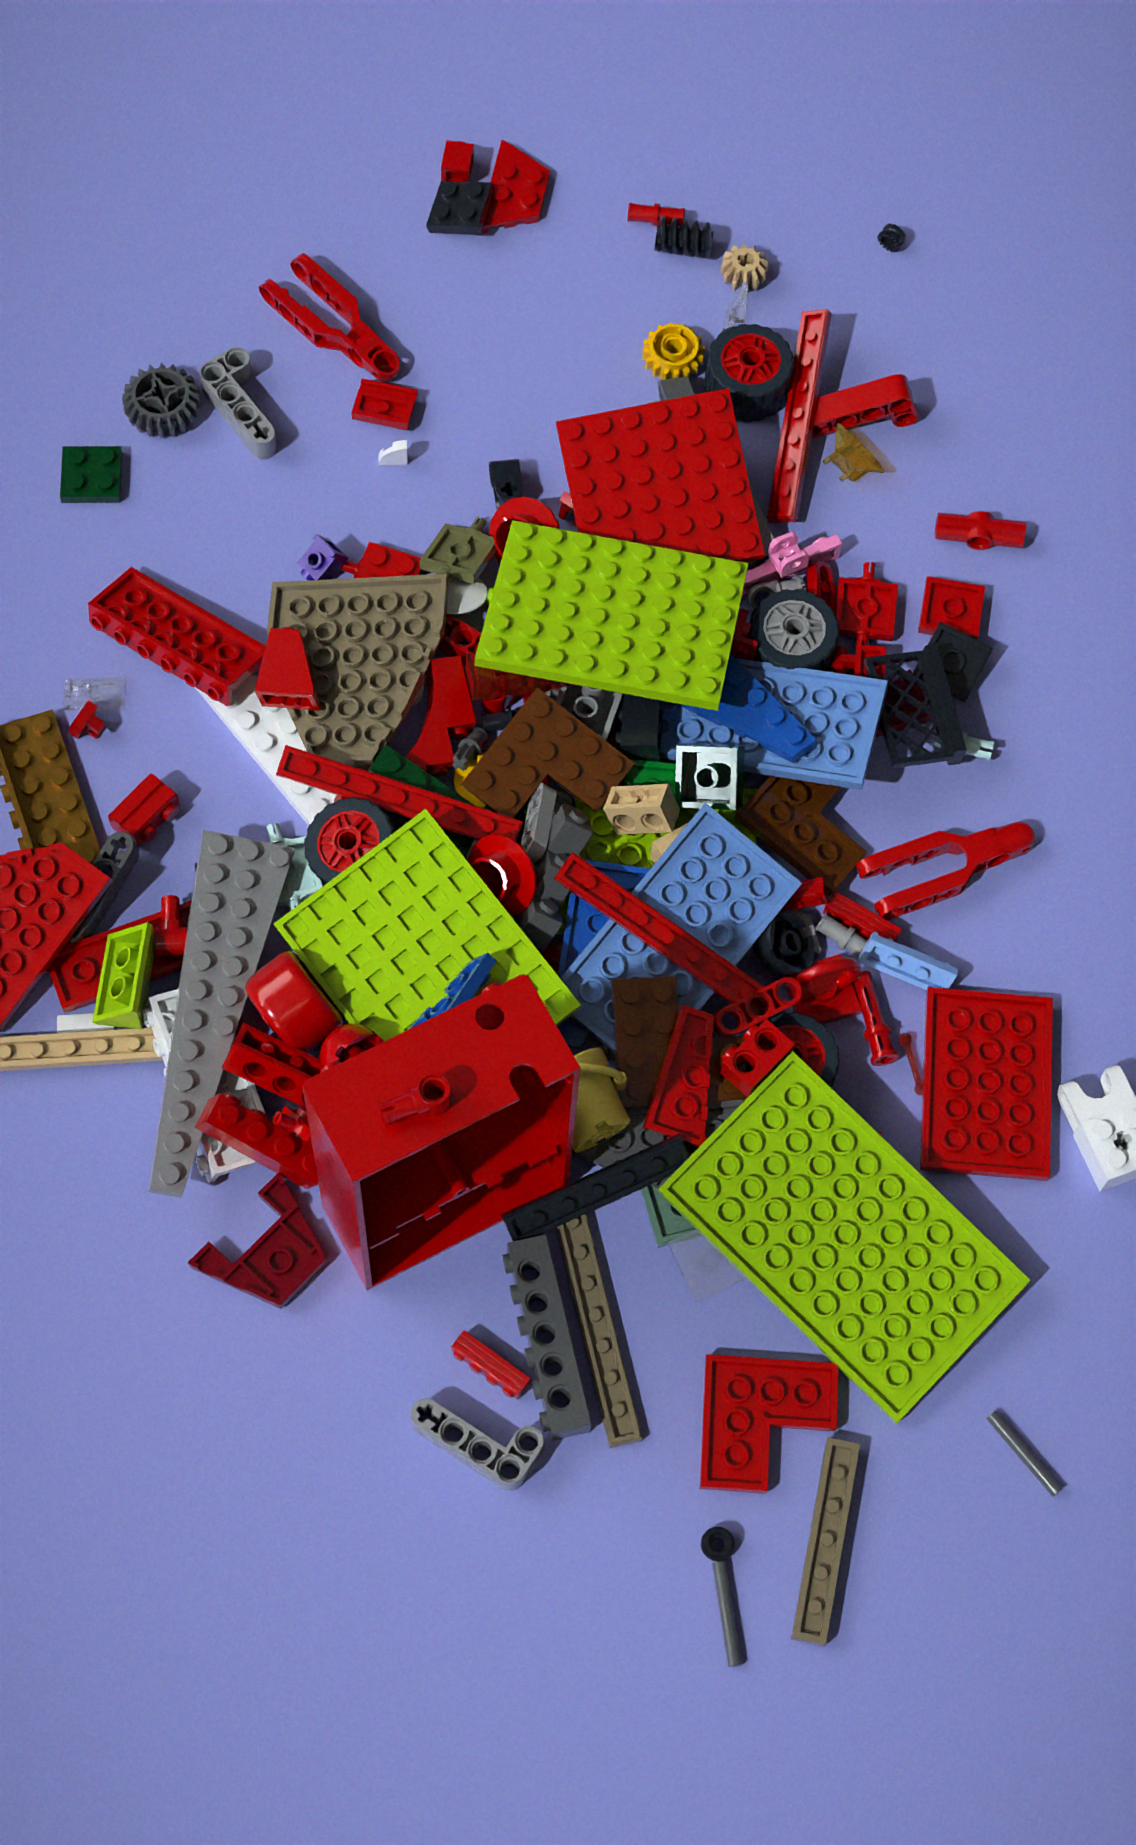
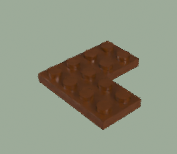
[461,687,635,818]
[734,776,867,896]
[611,976,747,1108]

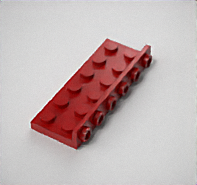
[88,567,266,707]

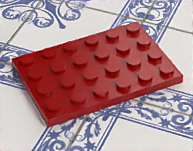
[920,987,1053,1181]

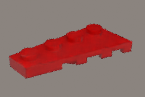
[643,1005,714,1147]

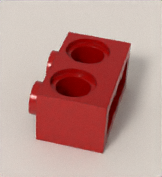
[720,1019,795,1098]

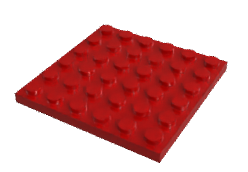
[556,388,765,562]

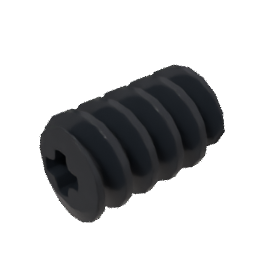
[654,216,714,259]

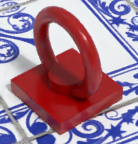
[781,954,862,1024]

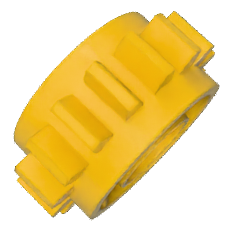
[642,323,705,379]

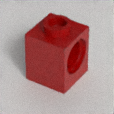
[441,140,474,182]

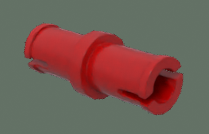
[628,203,685,226]

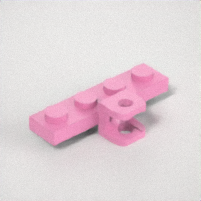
[741,531,842,599]

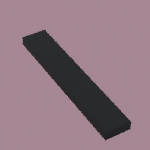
[501,1134,690,1241]

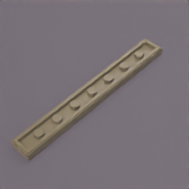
[556,1214,642,1449]

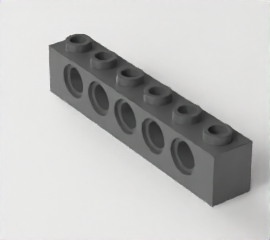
[502,1234,591,1441]

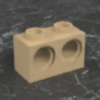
[603,784,680,835]

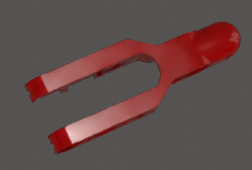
[259,253,400,382]
[855,821,1035,920]

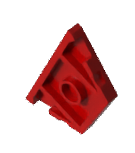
[481,140,550,233]

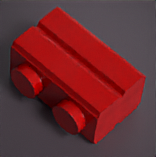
[108,773,180,847]

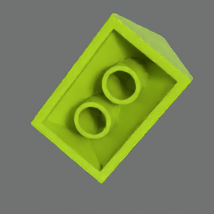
[92,922,156,1029]

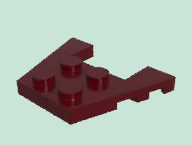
[188,1173,327,1309]

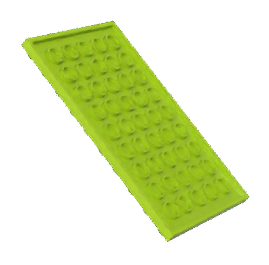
[657,1052,1031,1424]

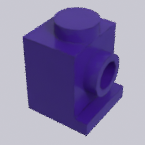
[297,534,349,580]

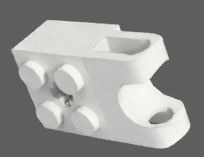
[1057,1065,1136,1192]

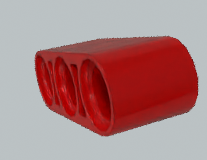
[713,977,802,1038]

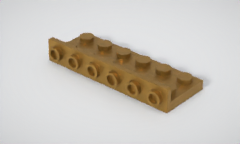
[0,709,100,864]

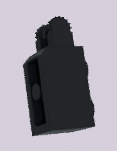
[616,694,663,762]

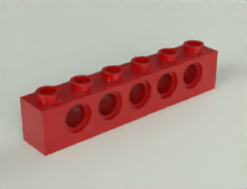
[221,1023,322,1108]

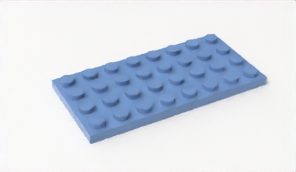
[660,658,888,790]
[560,803,802,1053]

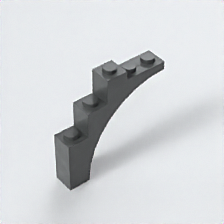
[513,789,593,955]

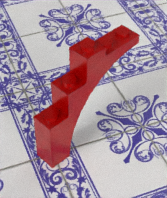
[334,656,476,802]

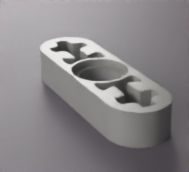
[521,783,557,863]

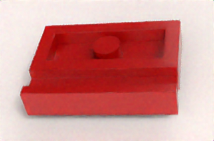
[351,378,418,431]

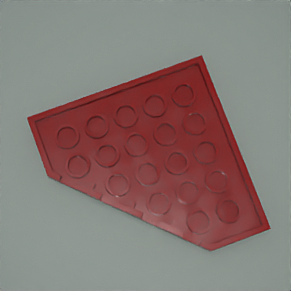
[0,842,113,1032]

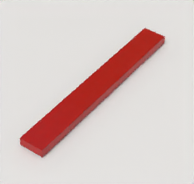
[767,309,832,523]
[276,745,523,842]
[553,852,764,1023]

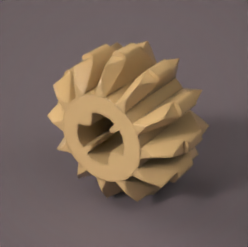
[720,243,769,293]

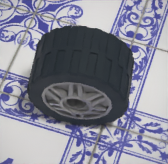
[747,589,839,672]

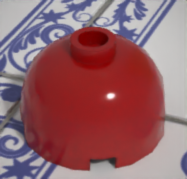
[319,1023,384,1068]

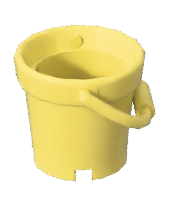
[572,1047,630,1153]

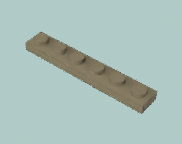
[791,1437,860,1647]

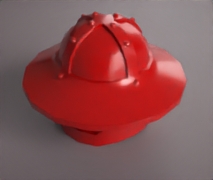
[489,496,560,564]
[467,834,536,916]

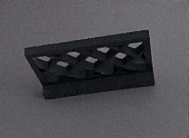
[864,644,967,768]

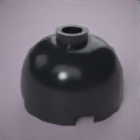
[753,912,815,977]

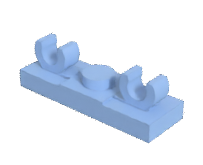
[858,932,958,990]

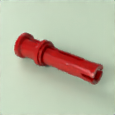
[854,971,899,1066]

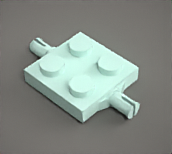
[266,823,323,911]

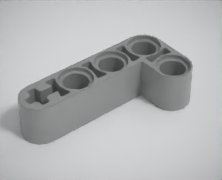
[200,347,277,459]
[411,1399,544,1491]

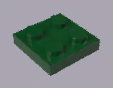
[60,446,122,503]

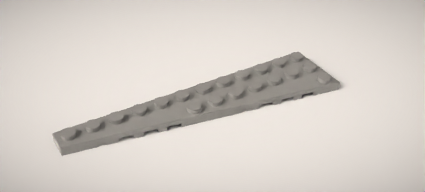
[148,830,295,1198]

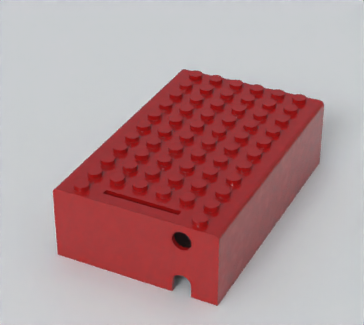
[302,974,581,1290]

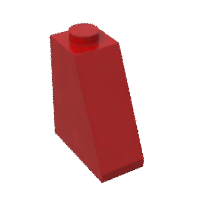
[254,627,321,711]

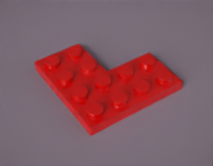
[699,1354,838,1494]

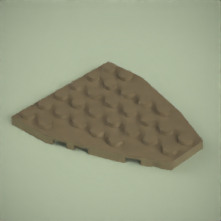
[267,574,449,767]

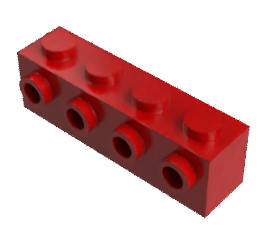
[195,1093,318,1189]

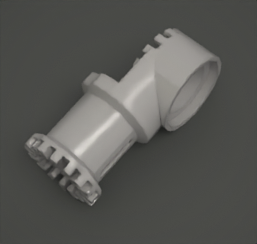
[747,575,806,609]

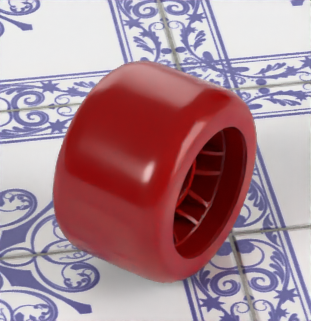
[245,951,345,1053]

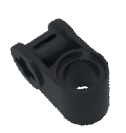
[489,459,522,509]

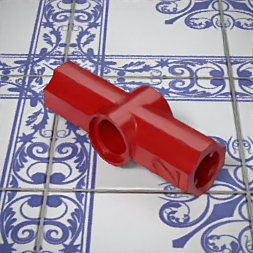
[934,511,1026,550]

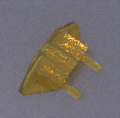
[823,423,885,482]

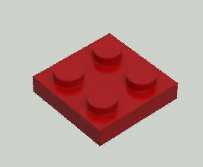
[918,576,985,640]

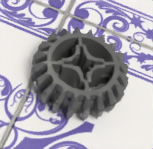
[122,362,201,439]

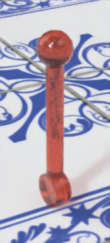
[899,1033,923,1095]

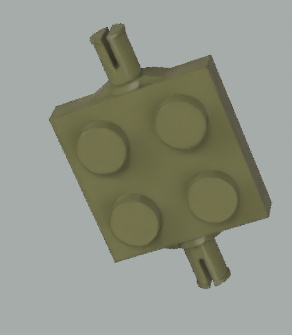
[420,516,497,584]

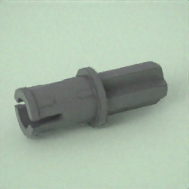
[452,727,489,770]

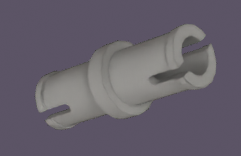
[815,913,867,957]

